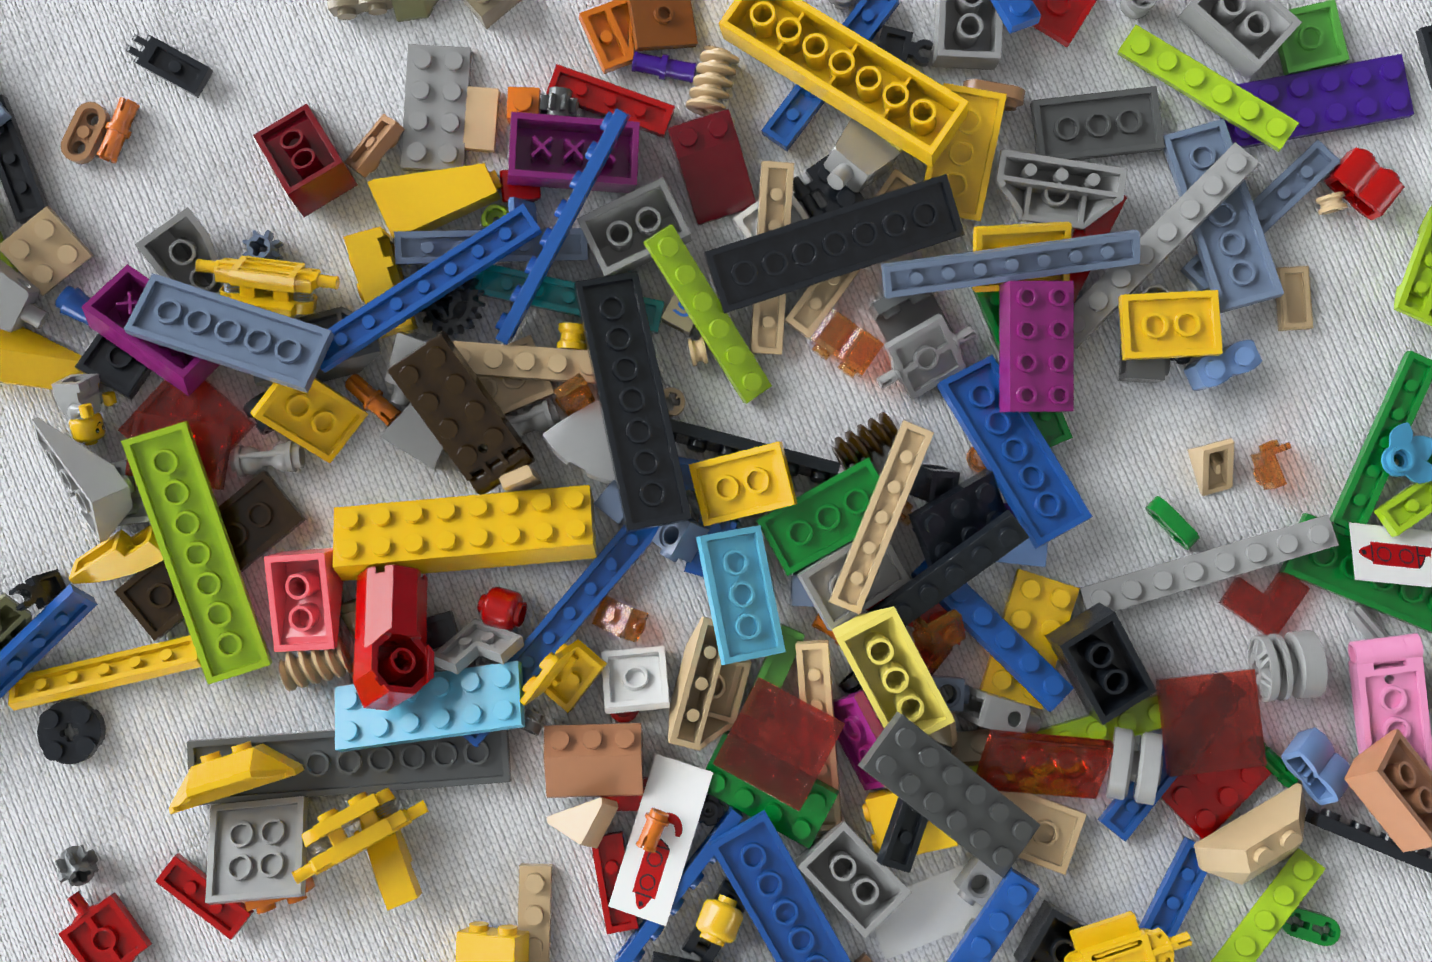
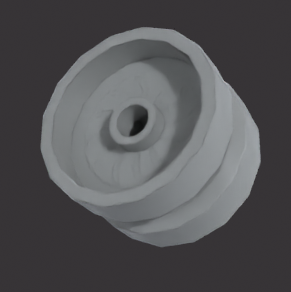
[1106,727,1163,806]

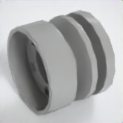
[1248,630,1328,703]

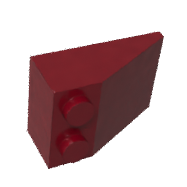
[253,104,358,217]
[668,109,756,226]

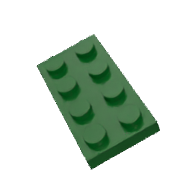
[756,457,880,576]
[705,731,839,849]

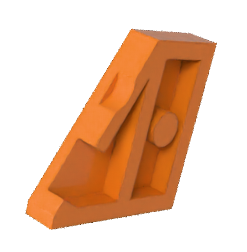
[579,0,634,74]

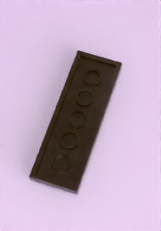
[114,470,306,641]

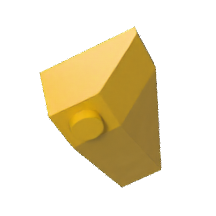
[0,326,99,390]

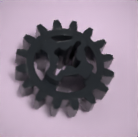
[420,278,486,335]

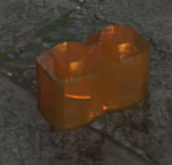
[810,309,883,378]

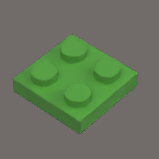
[1278,0,1350,75]

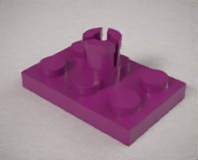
[833,690,885,791]

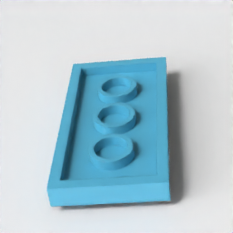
[696,525,786,665]

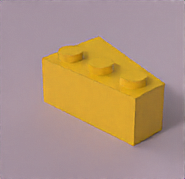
[343,226,418,338]

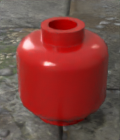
[477,587,527,631]

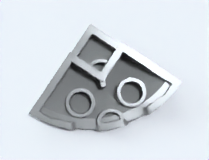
[542,400,615,484]

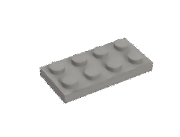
[401,44,472,172]

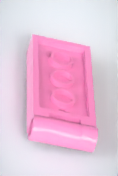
[1348,633,1432,771]

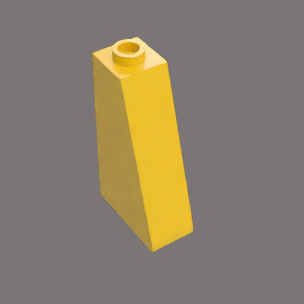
[367,163,502,240]

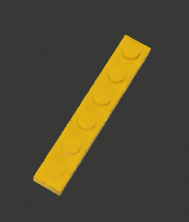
[8,635,202,711]

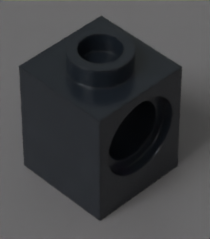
[909,464,960,502]

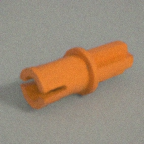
[345,374,402,427]

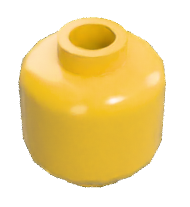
[696,895,743,947]

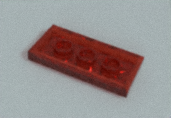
[976,730,1114,799]

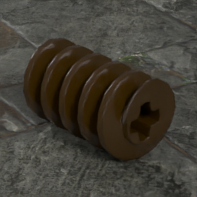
[831,412,898,471]

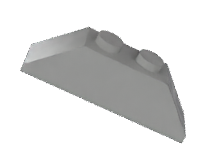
[996,149,1128,230]

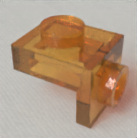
[553,373,596,417]
[1250,439,1292,490]
[592,596,649,642]
[912,609,966,657]

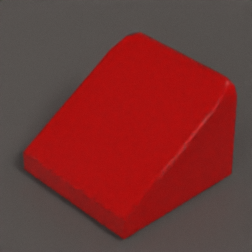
[499,170,541,202]

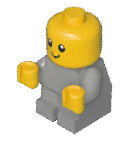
[51,374,117,446]

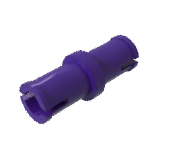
[632,51,697,84]

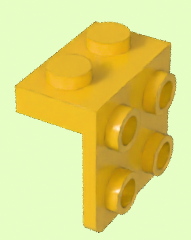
[520,639,607,713]

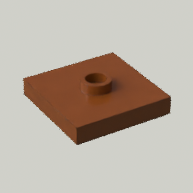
[627,0,698,52]

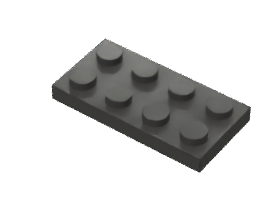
[1030,86,1165,161]

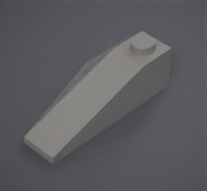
[135,207,226,295]
[32,417,134,543]

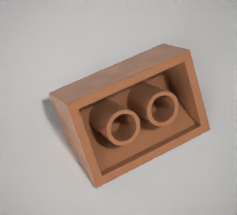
[544,723,643,798]
[1344,729,1432,852]

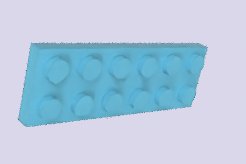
[335,661,525,752]

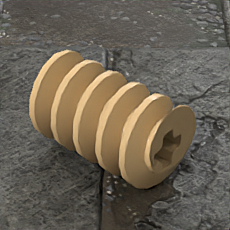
[686,45,740,116]
[279,636,352,692]

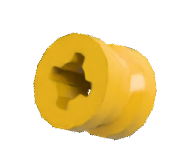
[556,322,588,350]

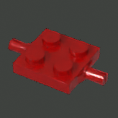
[58,891,152,962]

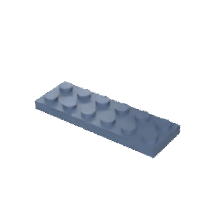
[1163,119,1284,313]
[124,273,334,393]

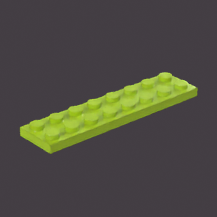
[121,421,272,685]

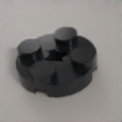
[37,699,106,764]

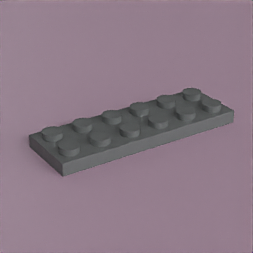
[858,712,1040,878]

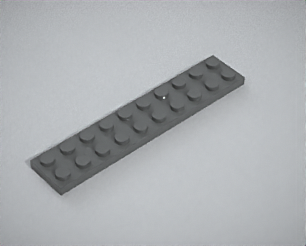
[187,729,512,805]

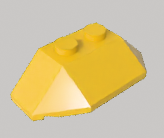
[169,741,304,814]

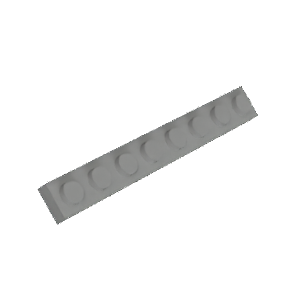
[1074,142,1260,349]
[1079,515,1339,611]

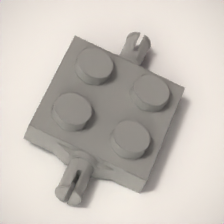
[876,313,976,400]

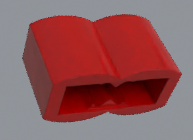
[1324,147,1405,220]

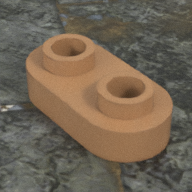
[963,79,1026,111]
[61,102,110,164]

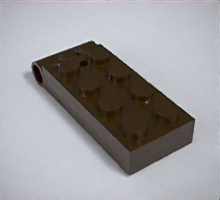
[387,330,535,495]

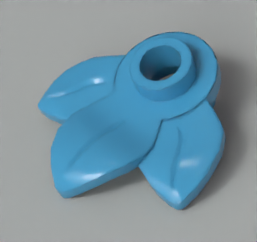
[1381,422,1432,484]

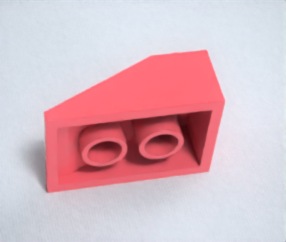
[264,548,343,652]

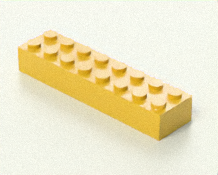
[718,0,969,168]
[333,485,597,581]

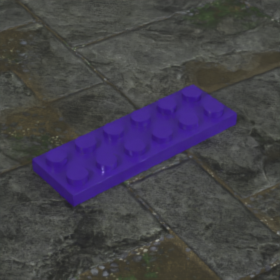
[1220,54,1414,148]

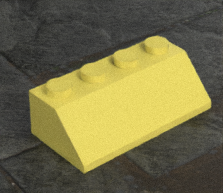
[832,606,955,735]

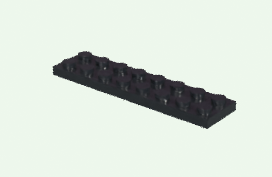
[704,174,965,314]
[574,271,692,533]

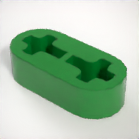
[1145,496,1200,550]
[1281,906,1341,946]

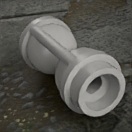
[506,400,561,437]
[230,441,305,477]

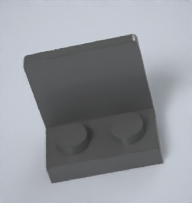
[869,292,953,342]

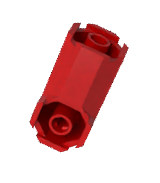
[353,565,434,711]

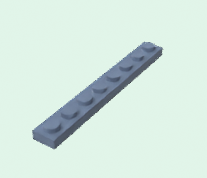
[881,230,1140,298]

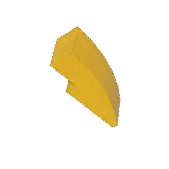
[69,524,163,584]
[360,804,422,911]

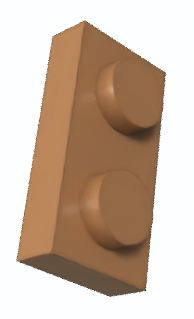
[344,114,405,178]

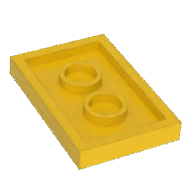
[972,222,1072,292]
[1118,290,1223,360]
[250,378,368,463]
[688,441,798,526]

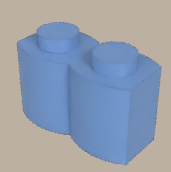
[1184,340,1262,391]
[1281,727,1350,805]

